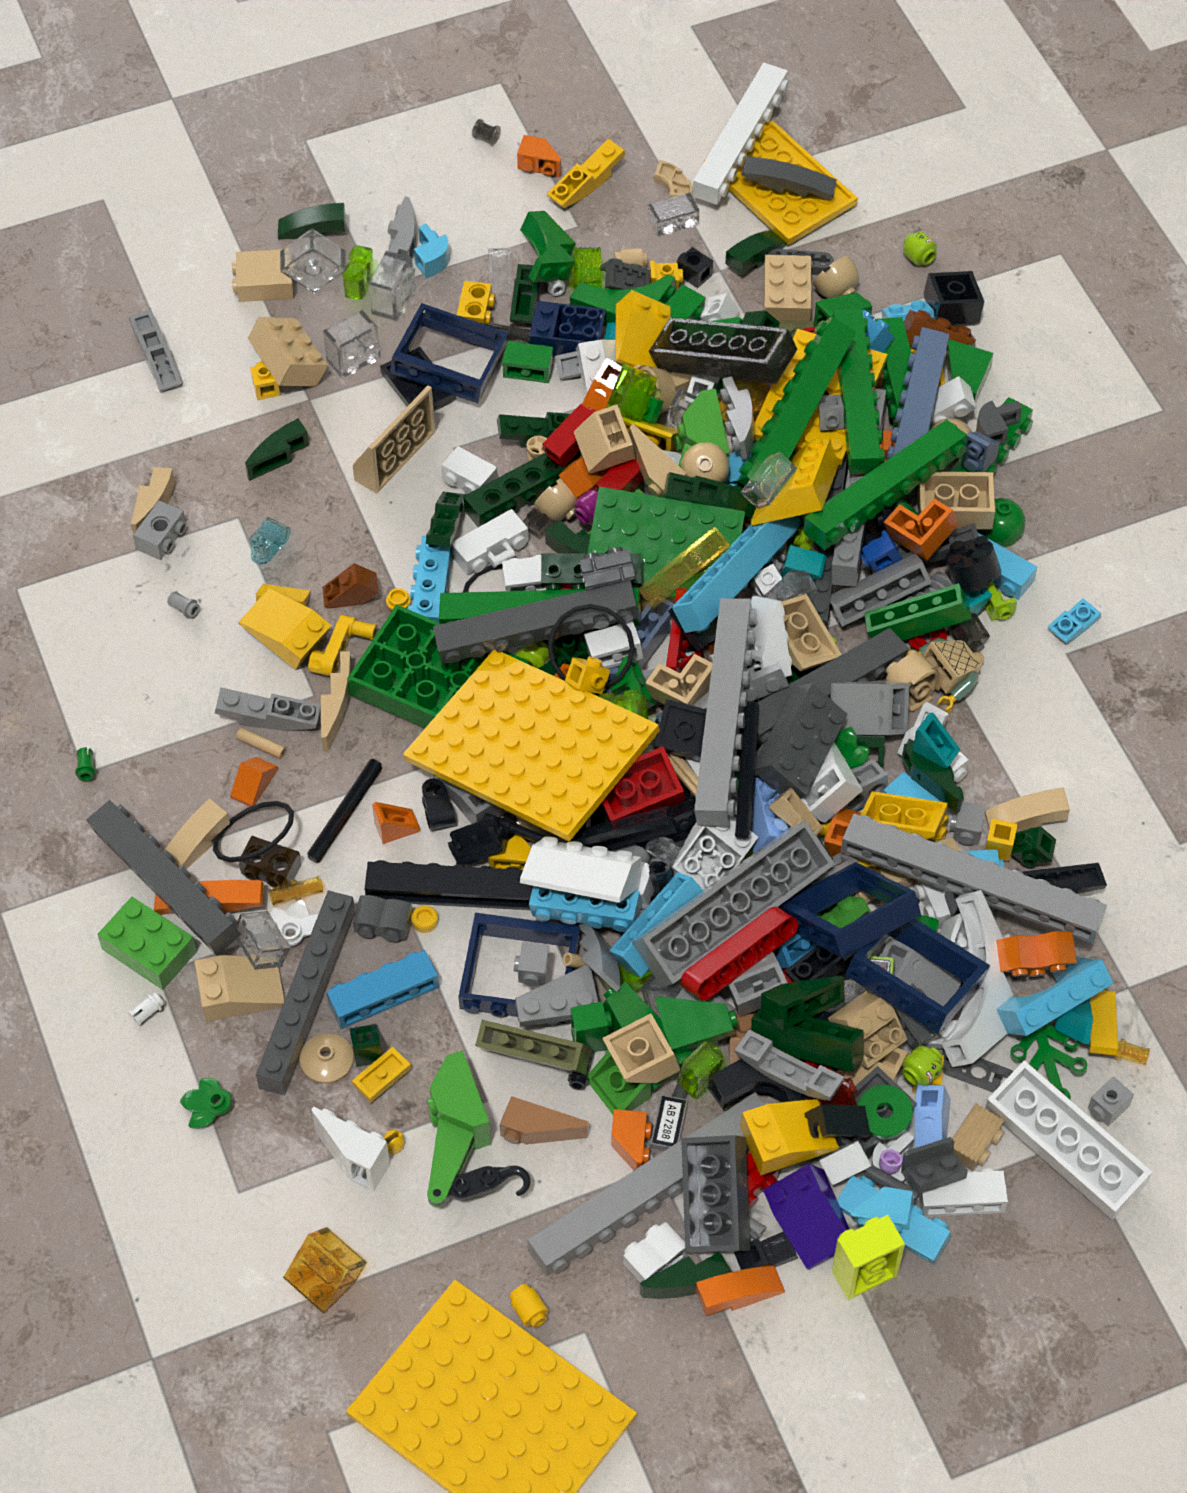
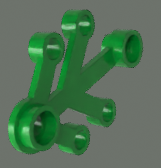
[1010,1022,1087,1100]

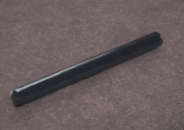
[735,701,759,840]

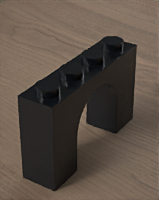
[708,1059,808,1174]

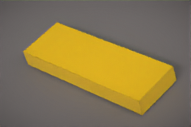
[1089,990,1118,1056]

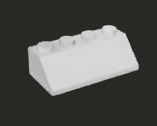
[520,837,641,903]

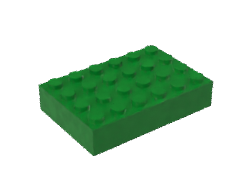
[588,487,745,603]
[347,605,529,728]

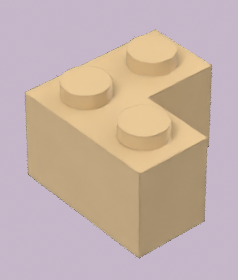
[645,654,712,706]

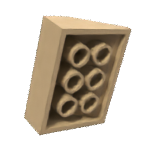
[353,386,435,494]

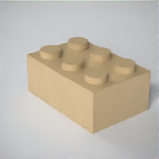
[764,255,811,321]
[248,317,328,386]
[917,472,995,529]

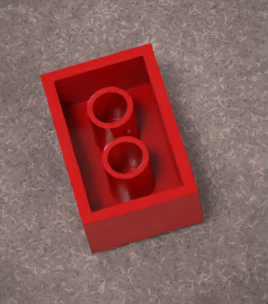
[601,746,685,821]

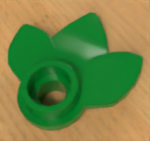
[834,727,870,769]
[180,1078,232,1129]

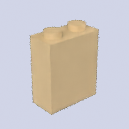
[232,249,294,302]

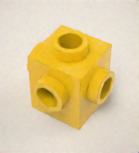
[565,656,611,694]

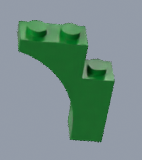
[520,211,576,282]
[569,274,677,326]

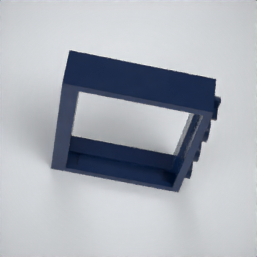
[390,303,508,403]
[778,862,921,958]
[458,913,580,1024]
[845,919,991,1034]

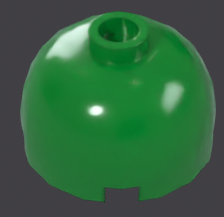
[977,498,1026,547]

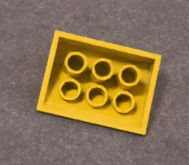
[751,439,839,526]

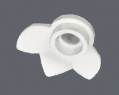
[269,900,318,946]

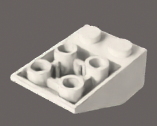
[747,596,792,677]
[800,742,863,823]
[672,815,758,890]
[311,1107,390,1192]

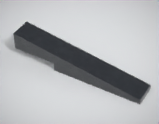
[944,862,1107,917]

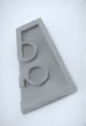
[515,965,598,1027]

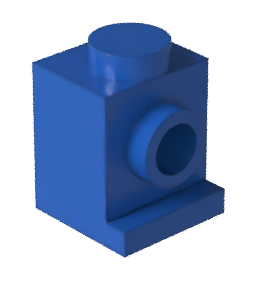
[861,530,903,572]

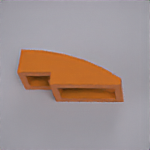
[695,1266,785,1316]

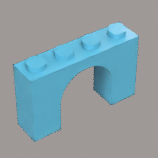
[997,957,1114,1036]

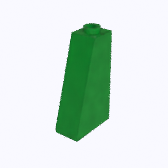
[603,982,693,1093]

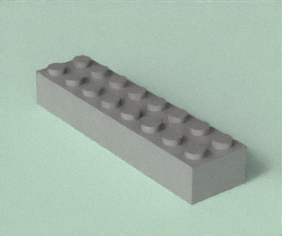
[632,820,835,987]

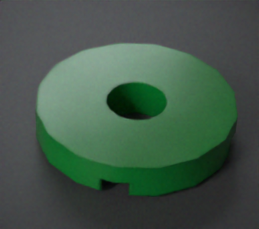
[858,1085,913,1140]

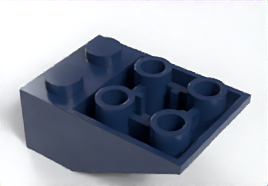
[529,301,606,357]

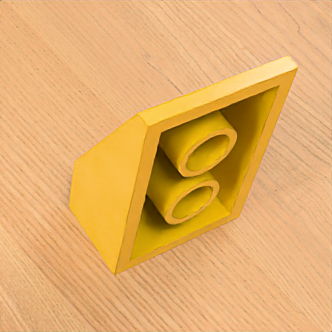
[616,290,670,368]
[238,588,331,670]
[860,791,948,839]
[740,1099,839,1175]

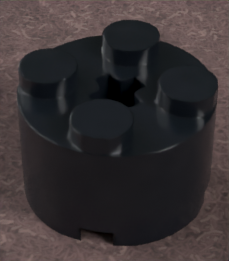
[945,535,1002,592]

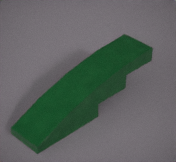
[426,491,466,547]

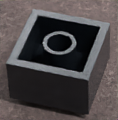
[923,271,985,324]

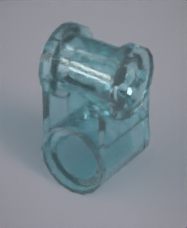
[249,517,291,564]

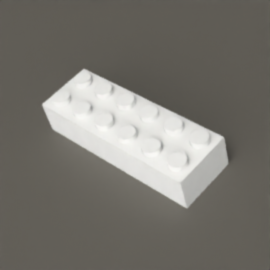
[986,1060,1152,1220]

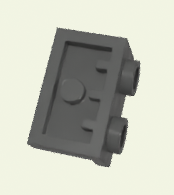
[600,258,650,290]
[901,1137,968,1194]

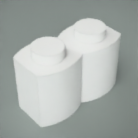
[623,1222,688,1282]

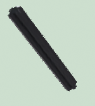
[307,759,382,863]

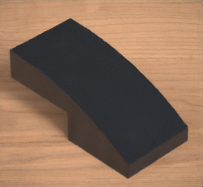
[734,1231,798,1270]

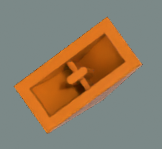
[230,757,279,807]
[372,802,421,844]

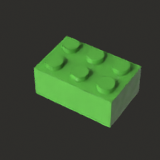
[97,897,197,990]

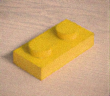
[352,1046,411,1103]

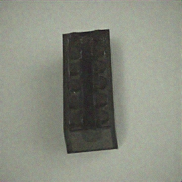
[649,317,798,384]

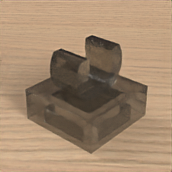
[522,507,555,540]

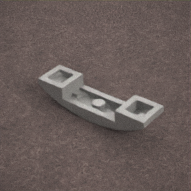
[734,1030,844,1101]

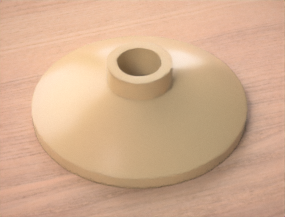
[299,1033,354,1083]

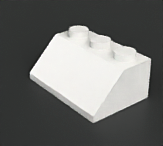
[576,340,628,410]

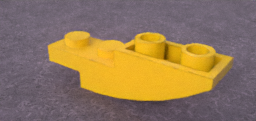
[547,139,626,208]

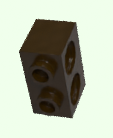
[239,835,301,890]

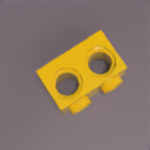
[457,281,496,325]

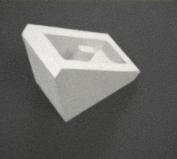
[819,1141,871,1185]

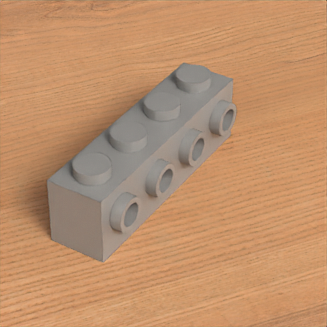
[830,554,932,627]

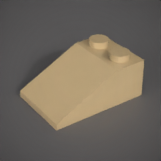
[781,594,842,671]
[194,955,285,1022]

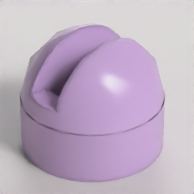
[879,1149,903,1174]

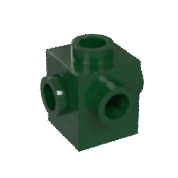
[1011,826,1056,867]

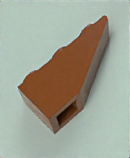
[904,310,976,346]

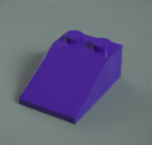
[763,1163,850,1270]

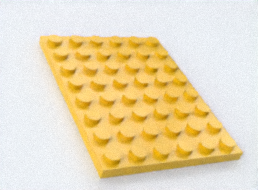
[403,650,660,842]
[346,1280,637,1493]

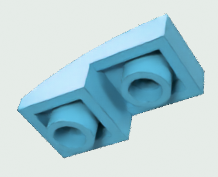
[1048,598,1101,644]

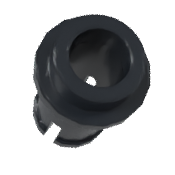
[568,1057,591,1090]

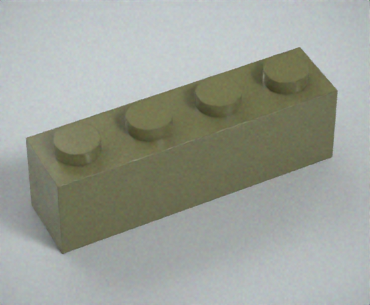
[475,1020,592,1074]

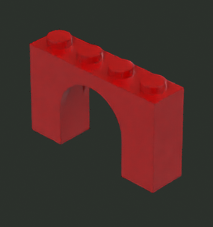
[542,404,644,492]

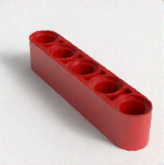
[680,907,798,1001]

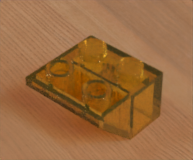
[283,1227,367,1313]

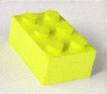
[832,1215,905,1300]

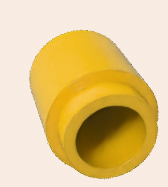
[509,1284,549,1328]

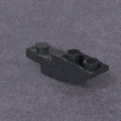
[785,911,869,982]

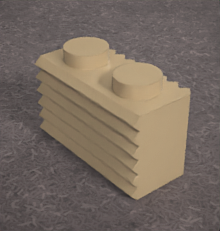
[952,1103,1005,1172]

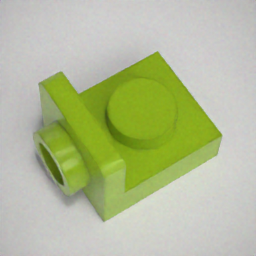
[984,582,1017,621]

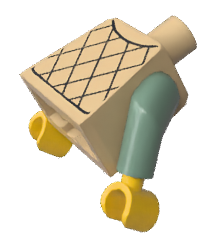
[906,638,984,714]

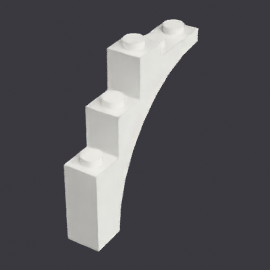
[941,890,1013,1067]

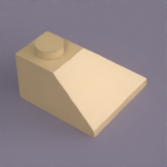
[602,1014,680,1083]

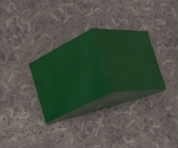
[349,1024,382,1067]

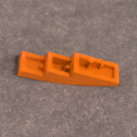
[154,880,264,915]

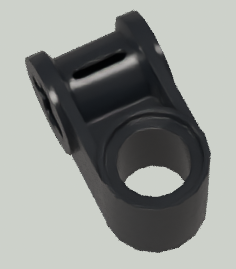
[422,778,456,831]

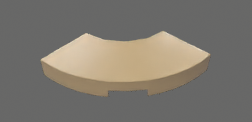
[654,160,693,206]

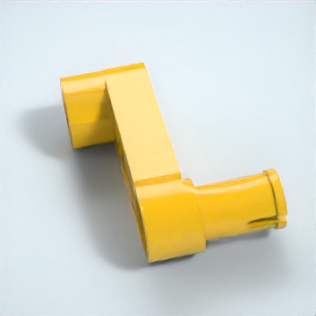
[308,614,378,677]

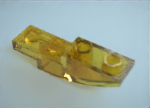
[639,526,731,609]

